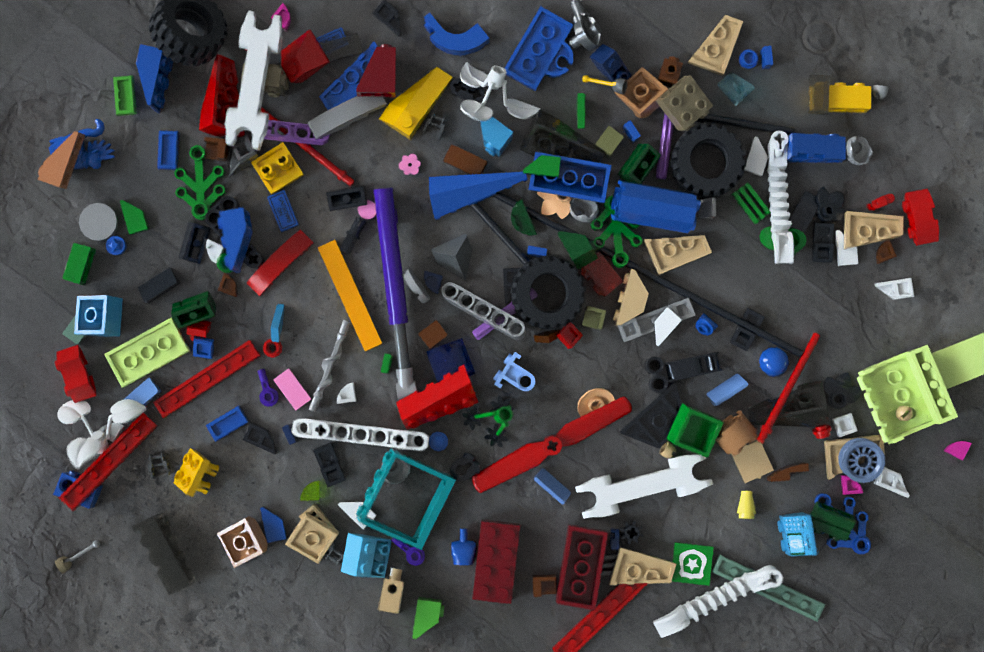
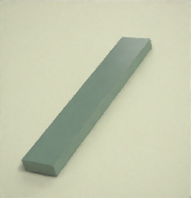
[711,554,826,622]

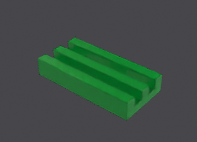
[732,182,771,224]

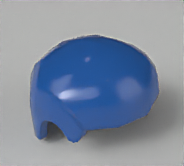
[759,347,789,377]

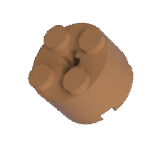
[716,411,758,456]

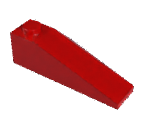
[199,54,245,137]

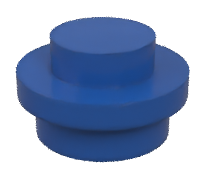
[739,50,758,69]
[429,432,448,451]

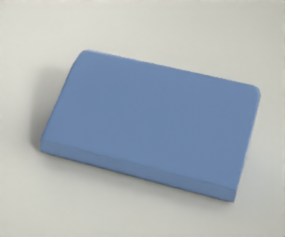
[707,374,749,406]
[123,377,162,406]
[534,468,571,504]

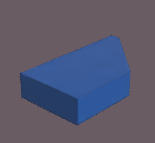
[260,507,287,543]

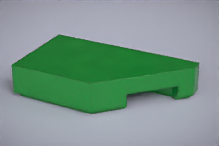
[577,93,585,129]
[523,155,561,177]
[120,200,149,235]

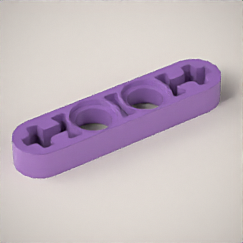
[264,120,330,145]

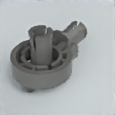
[569,0,602,51]

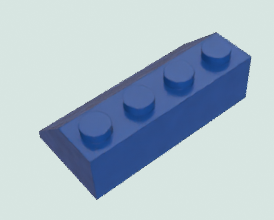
[529,152,611,203]

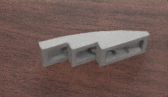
[307,96,387,140]

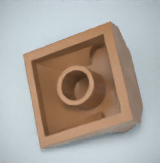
[615,67,668,118]
[217,516,268,568]

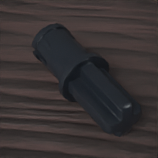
[340,217,367,255]

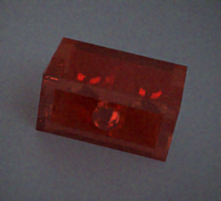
[580,252,624,297]

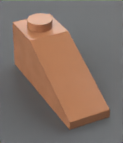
[38,131,85,189]

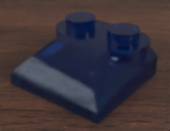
[426,338,476,382]

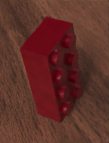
[472,519,520,604]
[555,524,608,610]

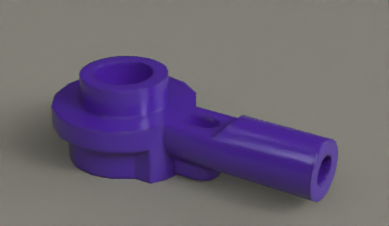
[257,369,279,407]
[391,538,425,566]

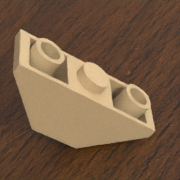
[613,269,649,326]

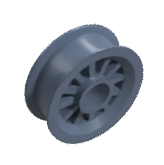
[838,438,885,483]

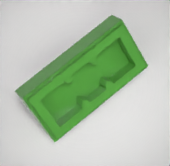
[113,76,137,116]

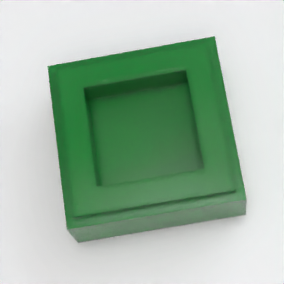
[381,353,393,374]

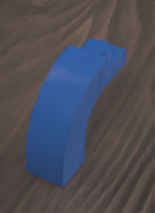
[424,13,489,55]

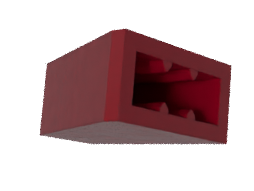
[356,44,396,97]

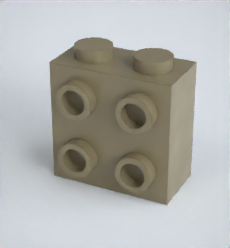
[241,64,290,98]
[656,75,713,131]

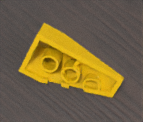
[379,67,453,140]

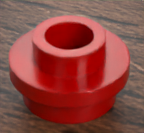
[263,339,282,358]
[812,423,832,439]

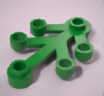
[174,145,226,220]
[591,195,642,268]

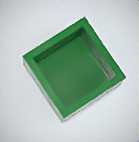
[667,403,724,458]

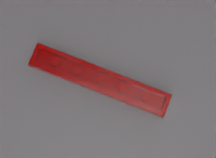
[153,340,261,418]
[59,413,158,512]
[552,583,647,652]

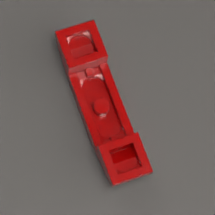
[247,229,314,296]

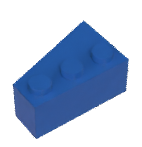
[787,133,846,163]

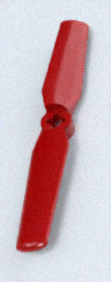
[472,396,632,493]

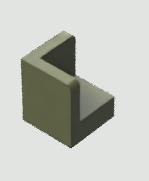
[594,126,624,158]
[582,306,606,330]

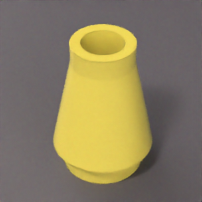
[737,491,756,519]

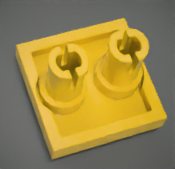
[251,142,304,195]
[173,448,219,497]

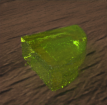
[300,480,320,501]

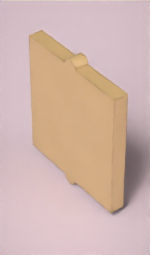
[731,441,774,483]

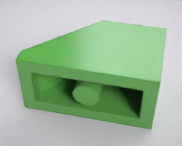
[412,597,445,639]

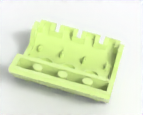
[857,345,958,444]

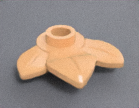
[537,192,572,219]

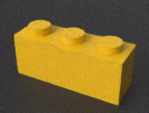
[809,82,871,113]

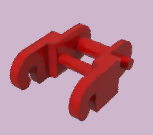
[867,193,895,211]

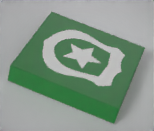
[671,542,714,586]

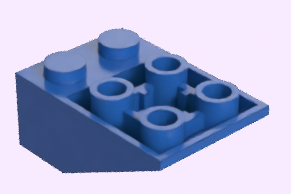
[136,44,173,113]
[218,208,253,273]

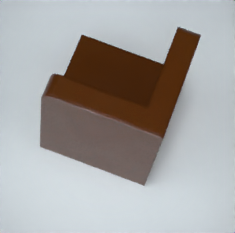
[204,137,230,162]
[418,320,447,350]
[533,574,556,597]

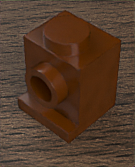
[658,56,683,87]

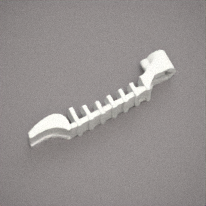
[767,131,794,264]
[653,565,783,638]

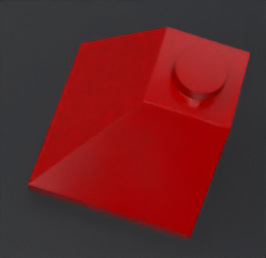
[281,30,330,83]

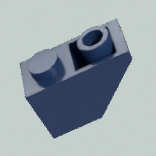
[590,44,632,82]

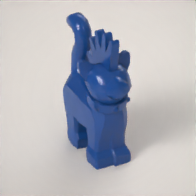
[49,119,115,169]

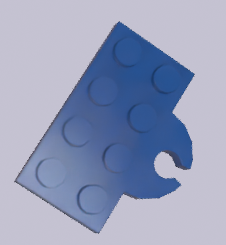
[504,6,573,91]

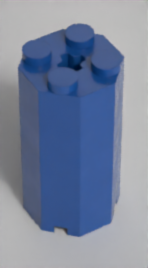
[611,180,701,233]

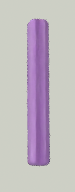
[656,113,674,179]
[472,288,538,340]

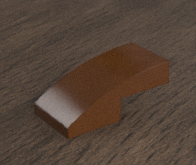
[443,144,488,175]
[767,463,809,482]

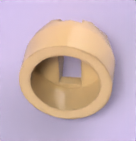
[896,406,913,421]
[659,441,676,458]

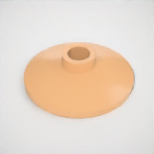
[577,388,615,417]

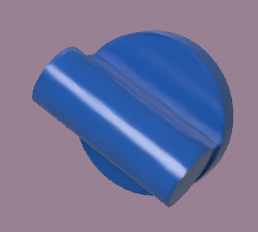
[696,313,718,335]

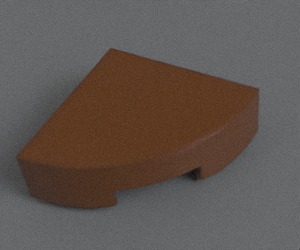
[876,239,897,264]
[218,273,238,297]
[534,330,560,343]

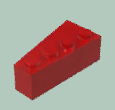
[396,365,479,430]

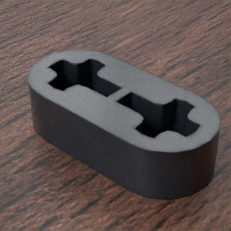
[450,78,485,103]

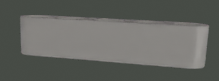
[442,282,526,340]

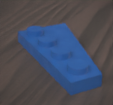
[319,41,378,110]

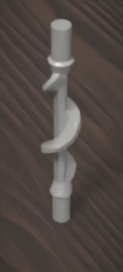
[309,320,350,412]

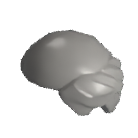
[846,136,873,165]
[570,198,599,222]
[380,458,410,484]

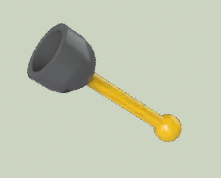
[582,75,628,95]

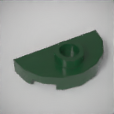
[511,199,537,236]

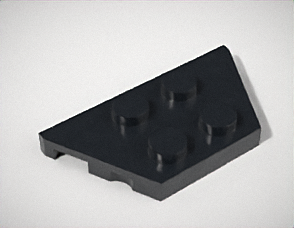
[619,382,682,449]

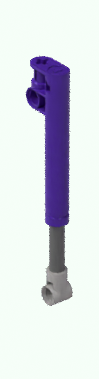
[374,188,417,400]

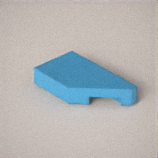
[271,304,285,342]

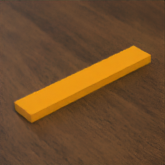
[318,240,383,352]

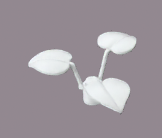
[460,62,540,121]
[57,399,147,469]

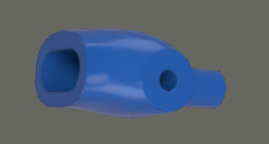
[451,528,476,565]

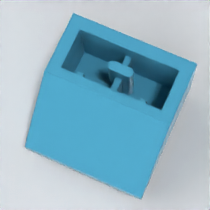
[341,533,392,578]

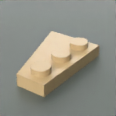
[688,15,743,76]
[644,235,712,275]

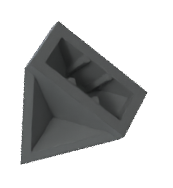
[228,133,260,178]
[431,234,472,281]

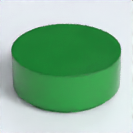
[216,253,232,273]

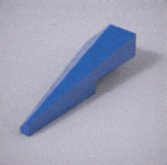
[429,172,528,220]

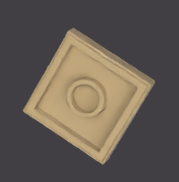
[285,512,339,564]

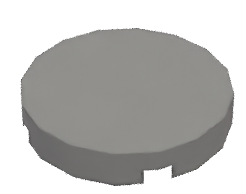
[79,203,118,241]
[403,268,430,304]

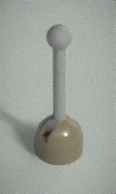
[55,540,100,574]

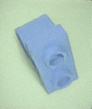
[493,352,535,391]

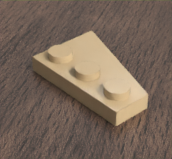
[844,211,904,250]
[824,435,885,480]
[609,547,676,585]

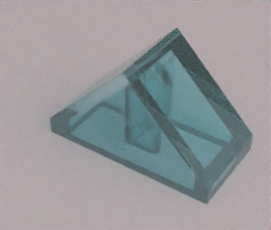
[717,72,755,106]

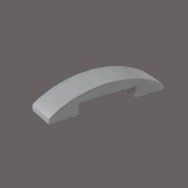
[617,298,696,342]

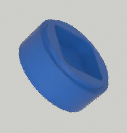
[106,236,127,256]

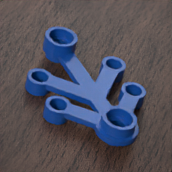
[814,493,871,554]

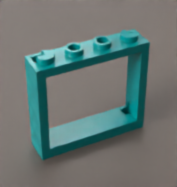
[356,448,456,550]

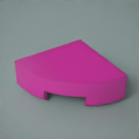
[271,3,291,31]
[944,441,972,460]
[841,475,863,495]

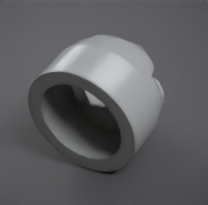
[872,85,889,99]

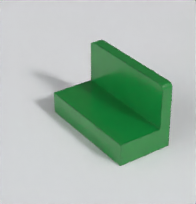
[62,243,96,286]

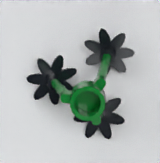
[462,396,514,448]

